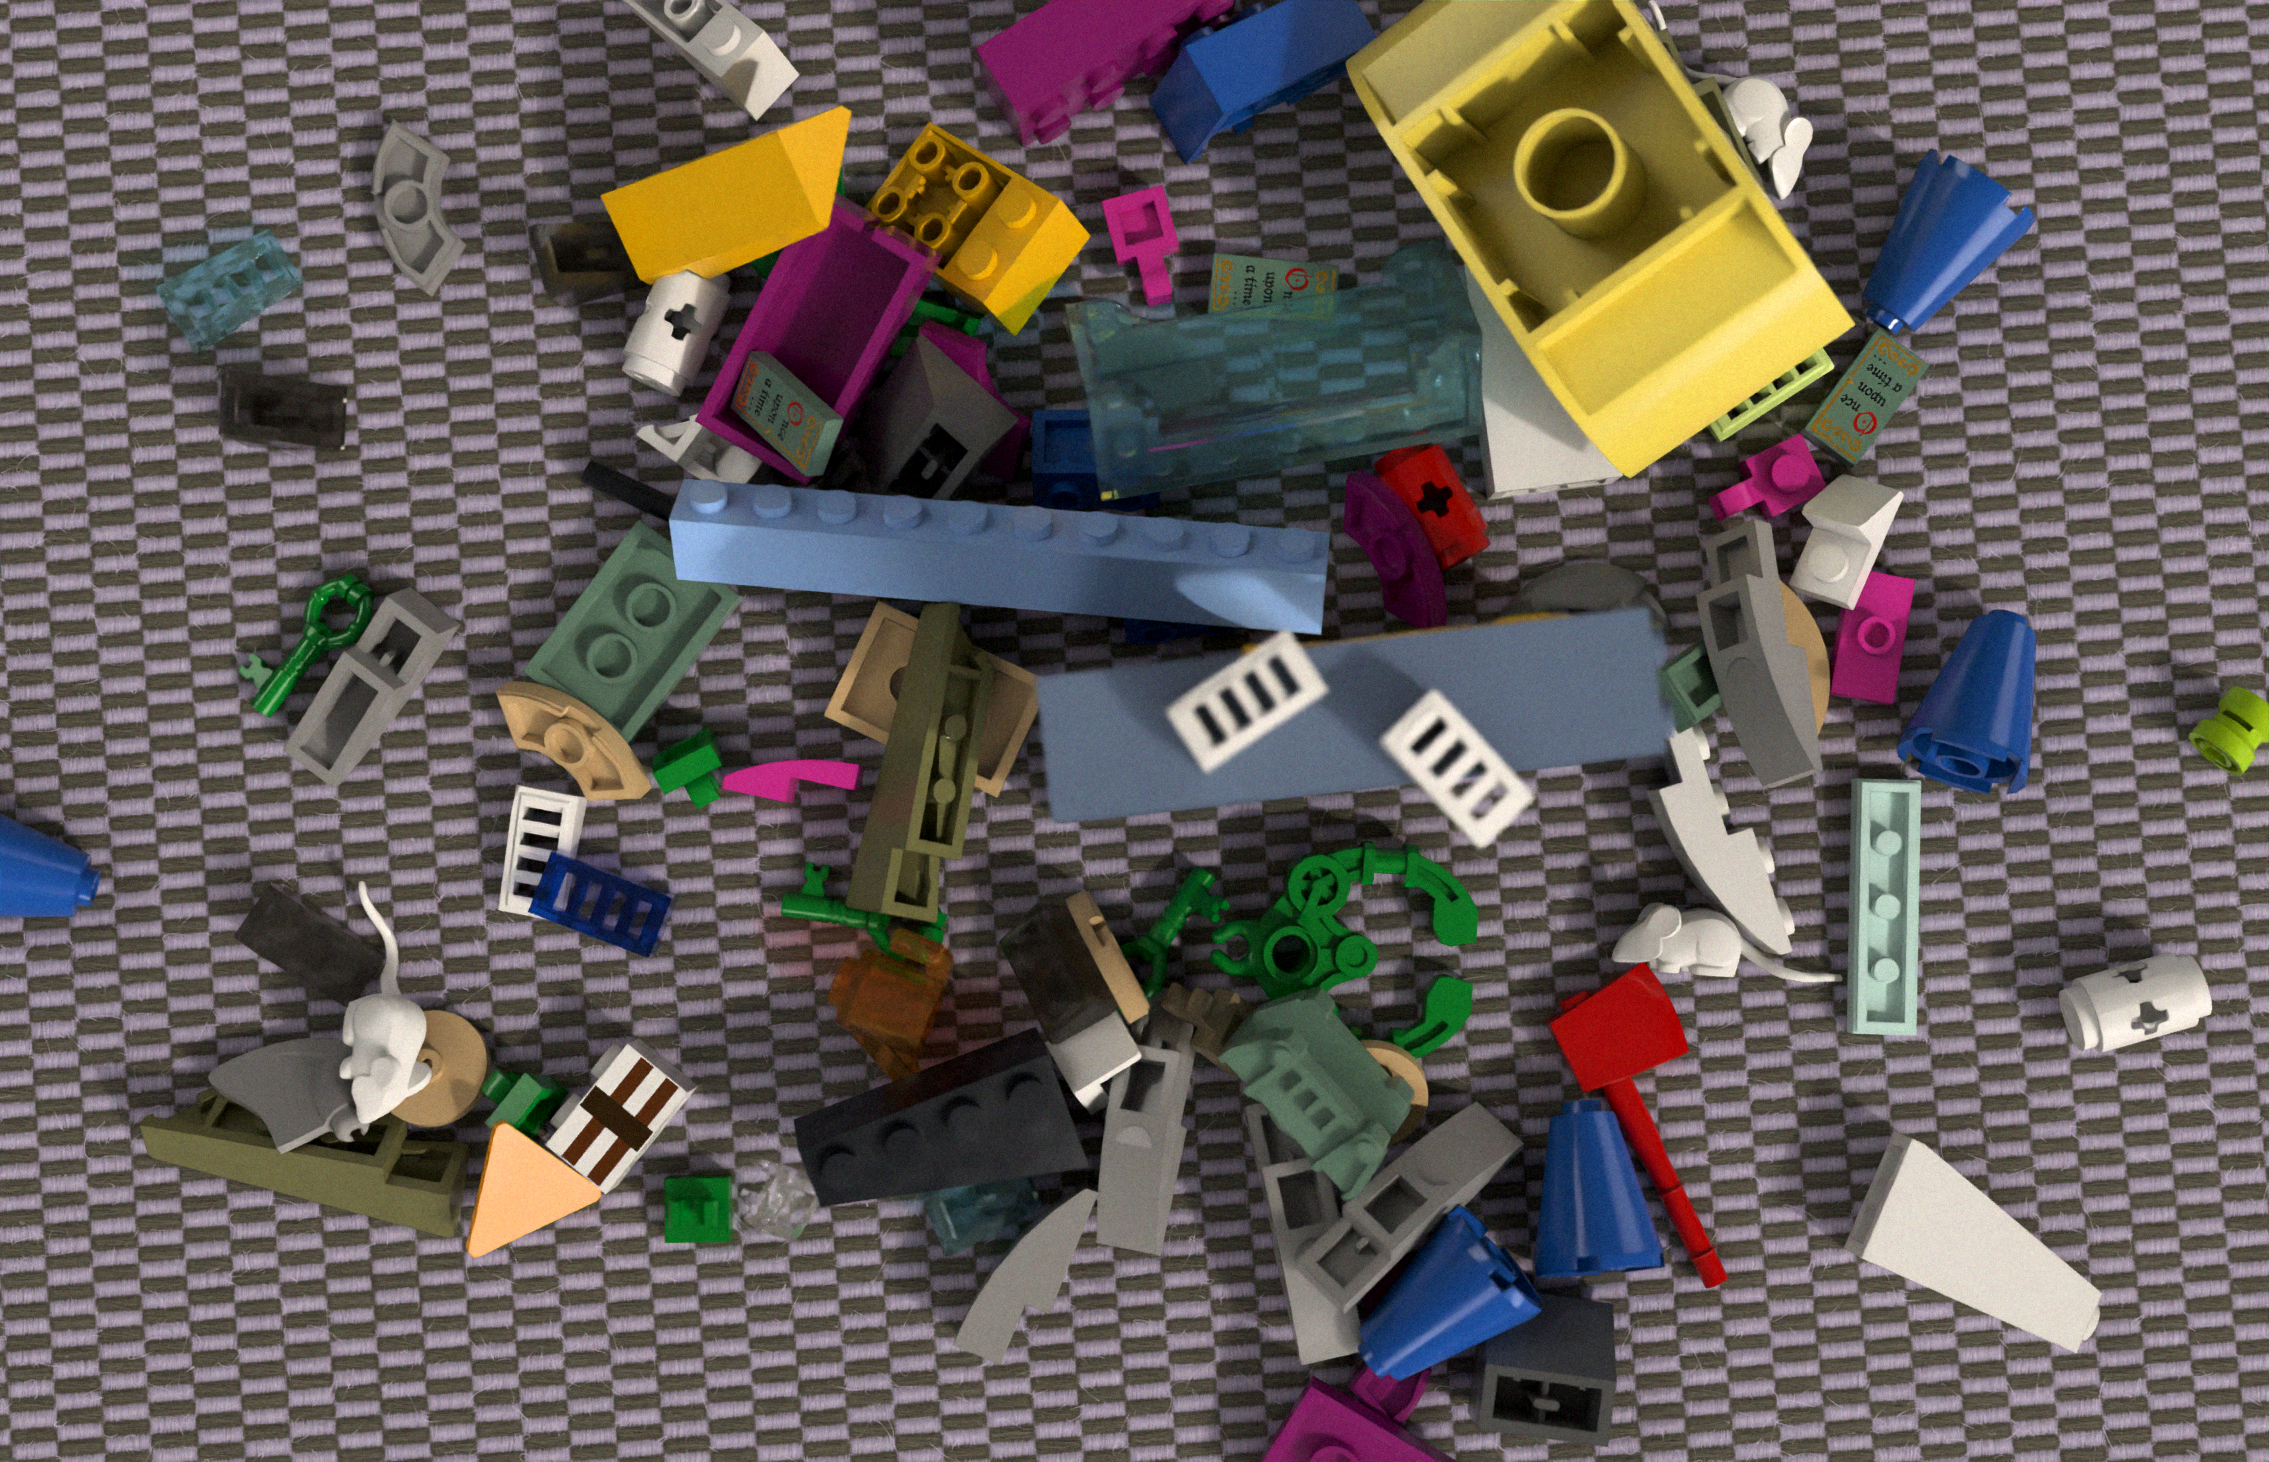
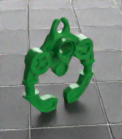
[1210,841,1479,1059]

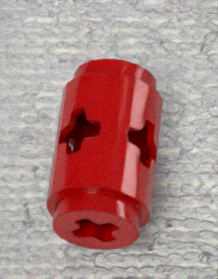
[1372,434,1491,574]

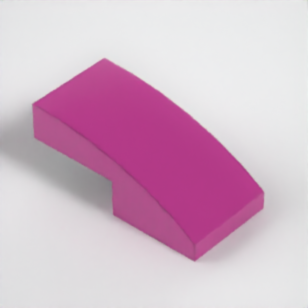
[722,759,865,803]

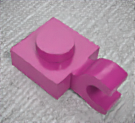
[1101,185,1179,308]
[1707,433,1827,522]

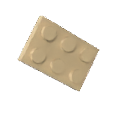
[823,600,1040,798]

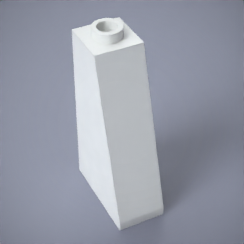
[1457,264,1623,500]
[1844,1131,2102,1353]

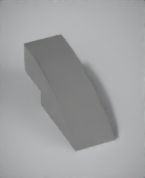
[283,587,460,788]
[953,1179,1098,1365]

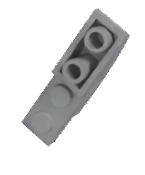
[1696,518,1823,788]
[1096,984,1197,1256]
[1296,1102,1524,1315]
[1243,1103,1363,1366]

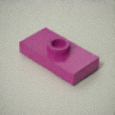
[1829,571,1916,705]

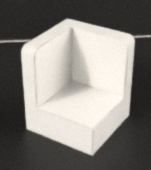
[1045,1002,1141,1115]

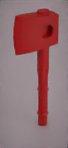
[1545,962,1728,1288]

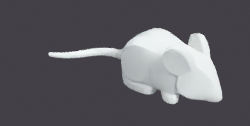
[1648,0,1813,200]
[339,881,432,1124]
[1612,903,1842,982]

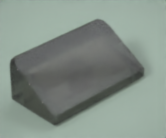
[999,902,1119,1045]

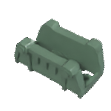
[1217,987,1415,1202]

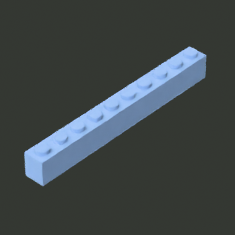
[669,479,1330,635]

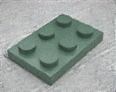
[523,519,744,747]

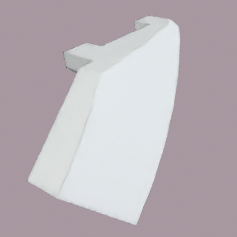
[636,414,772,485]

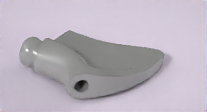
[208,1038,370,1154]

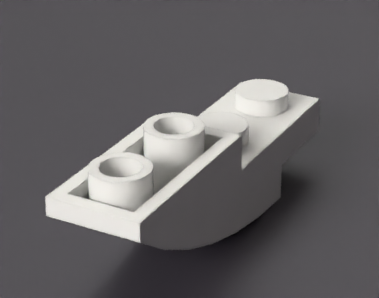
[1646,723,1795,955]

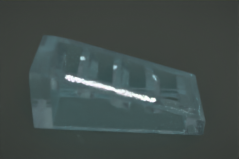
[155,228,304,354]

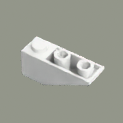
[621,0,800,121]

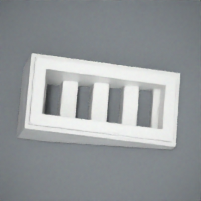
[1164,629,1328,773]
[1376,689,1534,849]
[498,785,587,922]

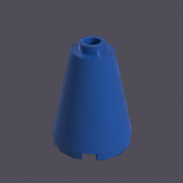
[1861,148,2036,335]
[1896,609,2037,794]
[0,813,101,917]
[1533,1100,1665,1278]
[1358,1204,1543,1381]

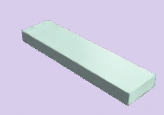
[1847,779,1921,1036]

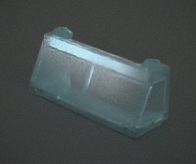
[1065,238,1482,502]

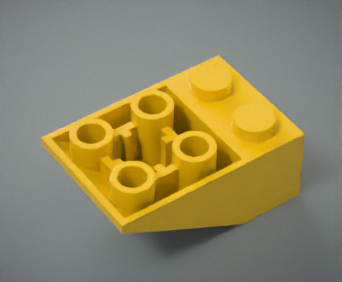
[865,121,1091,337]

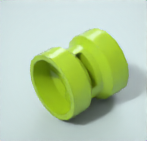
[2188,686,2269,776]

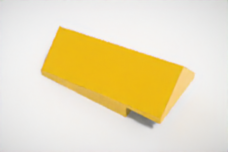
[600,105,852,285]

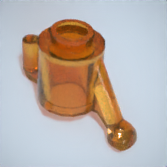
[827,927,954,1082]

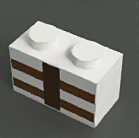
[546,1038,698,1194]

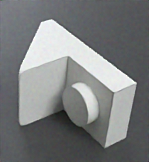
[1788,473,1904,611]

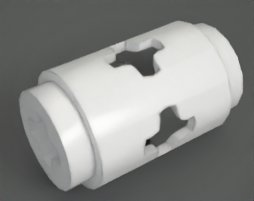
[622,269,732,397]
[2059,952,2212,1053]

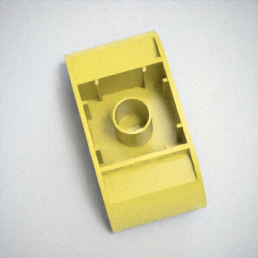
[1346,0,1856,478]

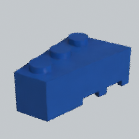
[1148,0,1377,165]

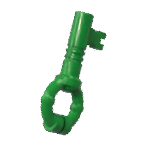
[238,573,375,718]
[781,862,947,960]
[1099,865,1230,1013]

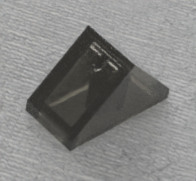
[528,222,650,308]
[218,369,347,451]

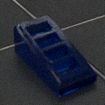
[528,851,678,958]

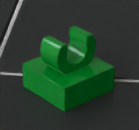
[652,726,722,809]
[480,1068,569,1139]
[664,1174,733,1243]

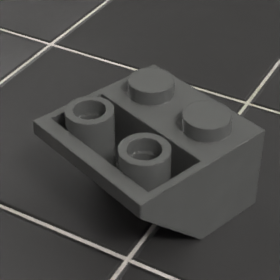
[856,334,1019,501]
[1467,1291,1617,1447]

